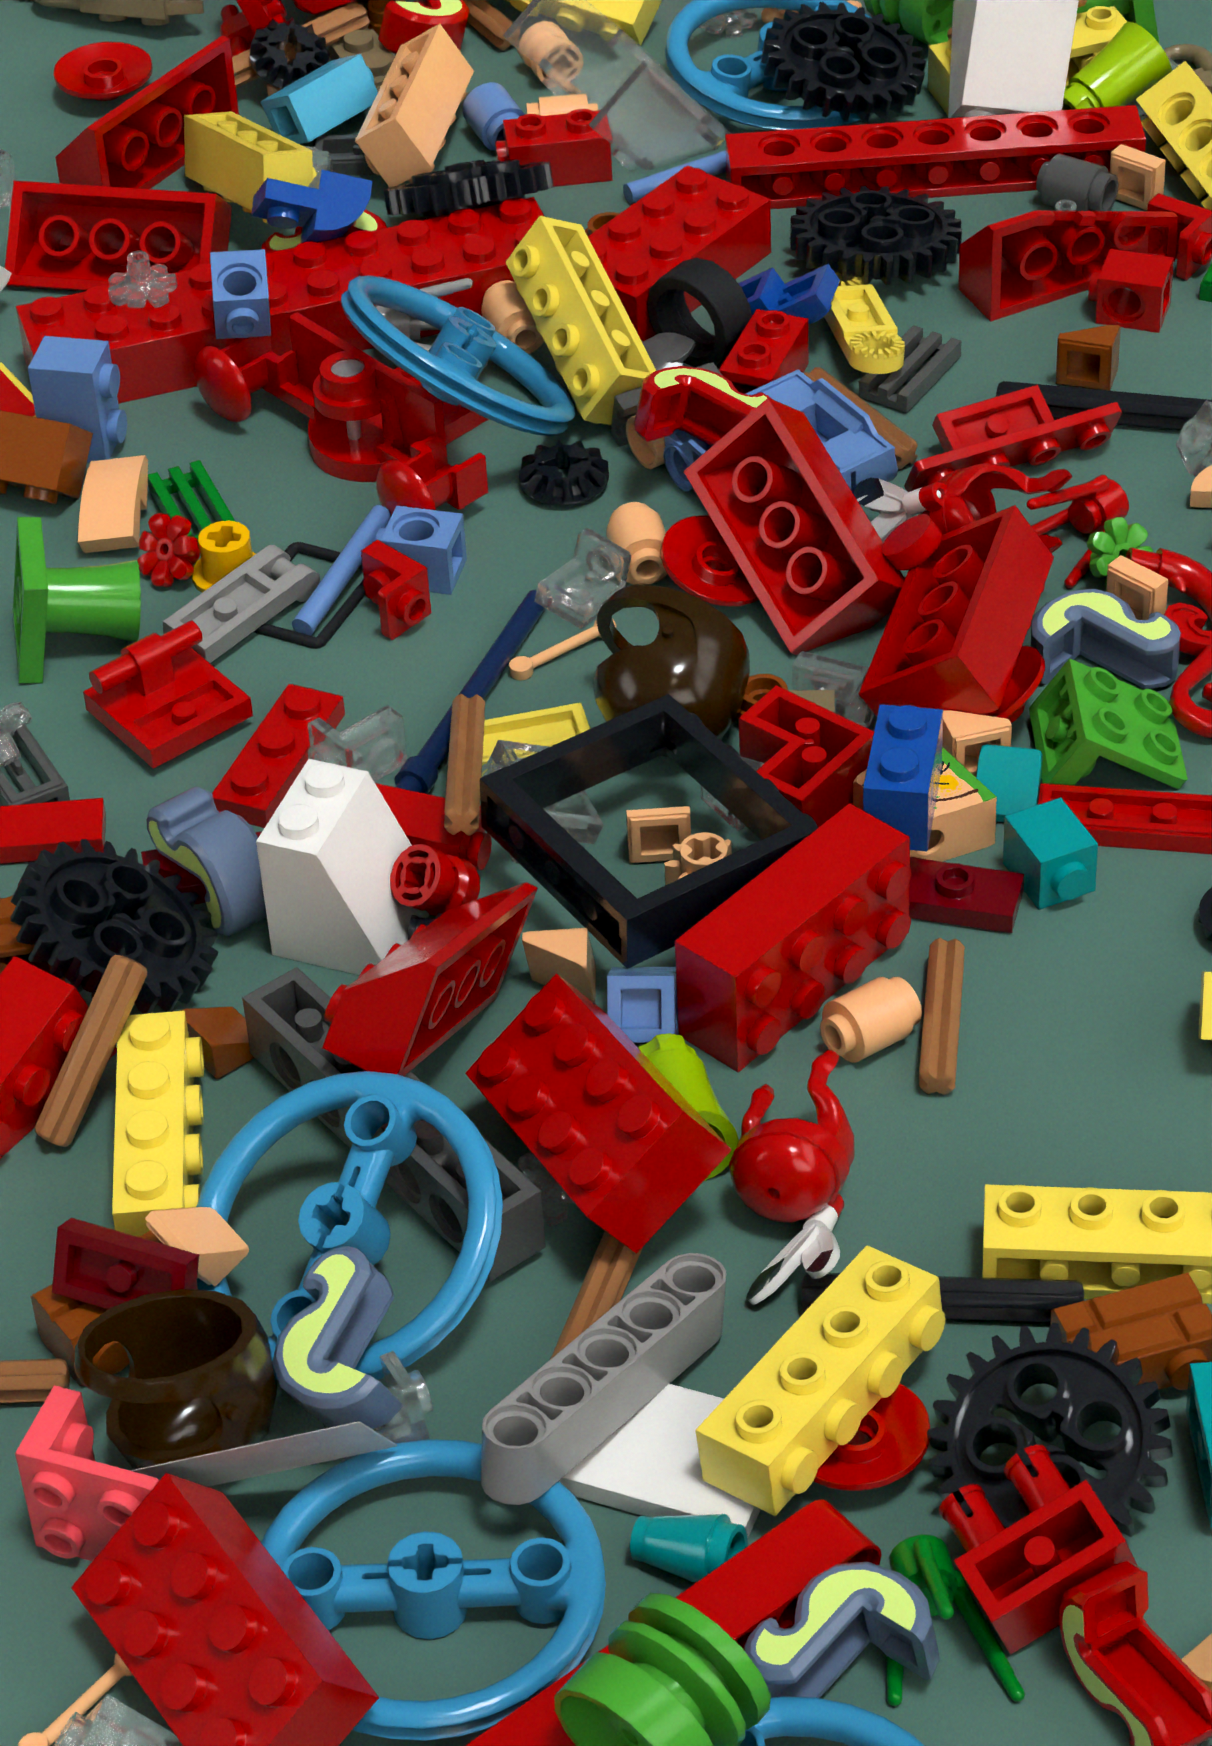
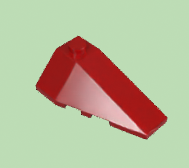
[959,210,1178,322]

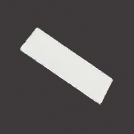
[131,1422,397,1487]

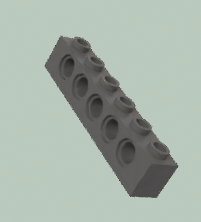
[242,967,546,1281]

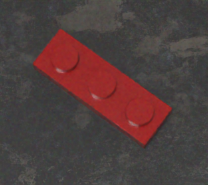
[212,684,345,828]

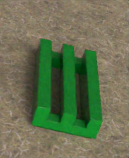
[148,460,236,546]

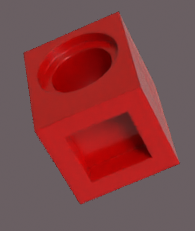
[1088,249,1174,333]

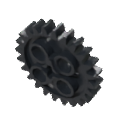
[761,2,926,122]
[383,159,554,217]
[790,186,962,285]
[10,839,218,1014]
[927,1323,1173,1537]

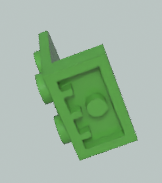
[1029,658,1188,789]

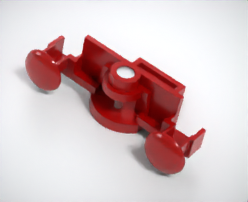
[194,312,489,516]

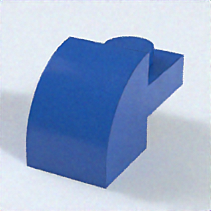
[251,169,373,243]
[738,264,840,325]

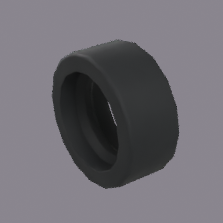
[647,258,752,368]

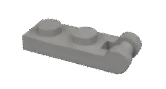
[163,545,320,663]

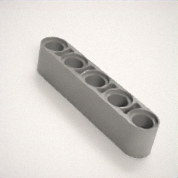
[481,1253,726,1505]

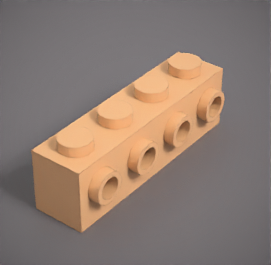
[355,24,474,188]

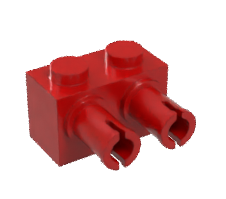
[939,1444,1138,1655]

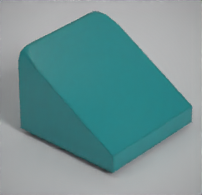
[976,745,1043,822]

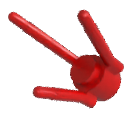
[1027,474,1129,588]

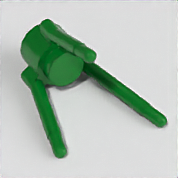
[886,1535,1025,1707]

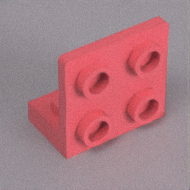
[15,1385,159,1561]

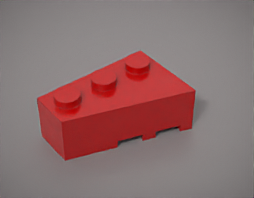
[0,956,117,1159]

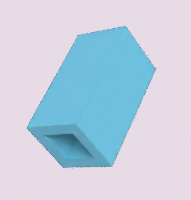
[260,54,378,144]

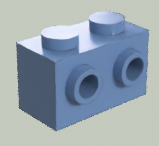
[28,336,127,463]

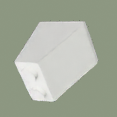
[948,0,1079,118]
[256,759,430,975]

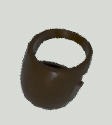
[593,584,750,758]
[74,1289,277,1469]

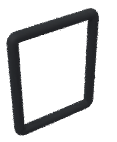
[254,542,366,649]

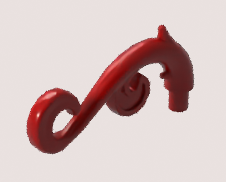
[1126,547,1212,738]

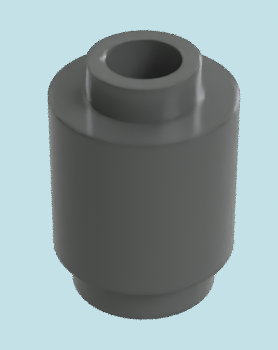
[1036,154,1119,211]

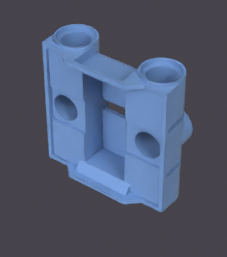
[664,369,898,494]

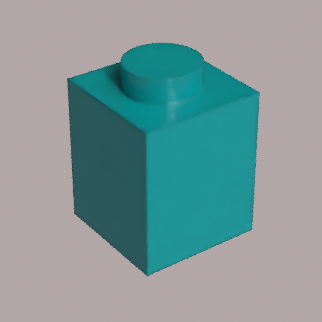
[1003,797,1098,910]

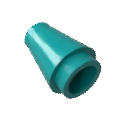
[630,1514,748,1583]

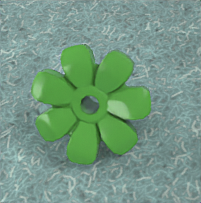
[1087,517,1153,587]

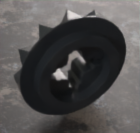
[249,17,330,89]
[519,440,609,505]

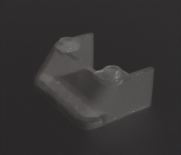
[503,0,731,172]

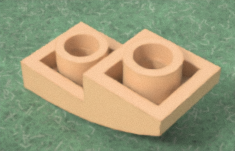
[78,455,148,553]

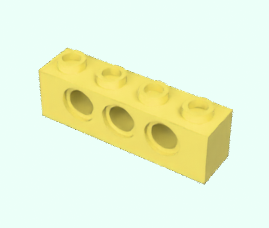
[1136,61,1212,211]

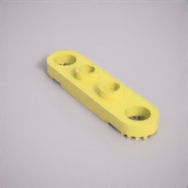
[819,267,905,374]

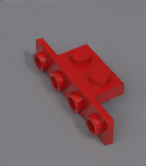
[904,385,1122,492]

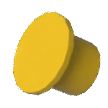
[192,520,256,593]

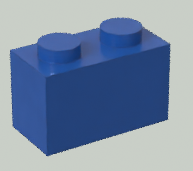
[863,704,943,852]

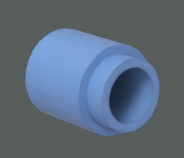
[462,82,525,151]

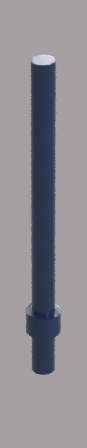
[394,590,548,794]

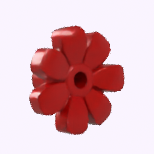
[137,513,200,587]

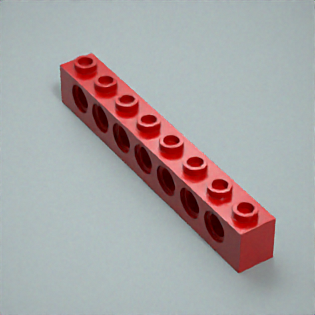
[725,105,1146,209]

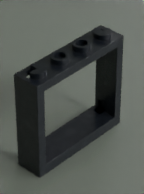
[480,694,819,969]

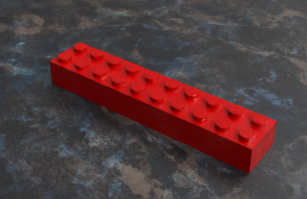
[16,197,545,404]

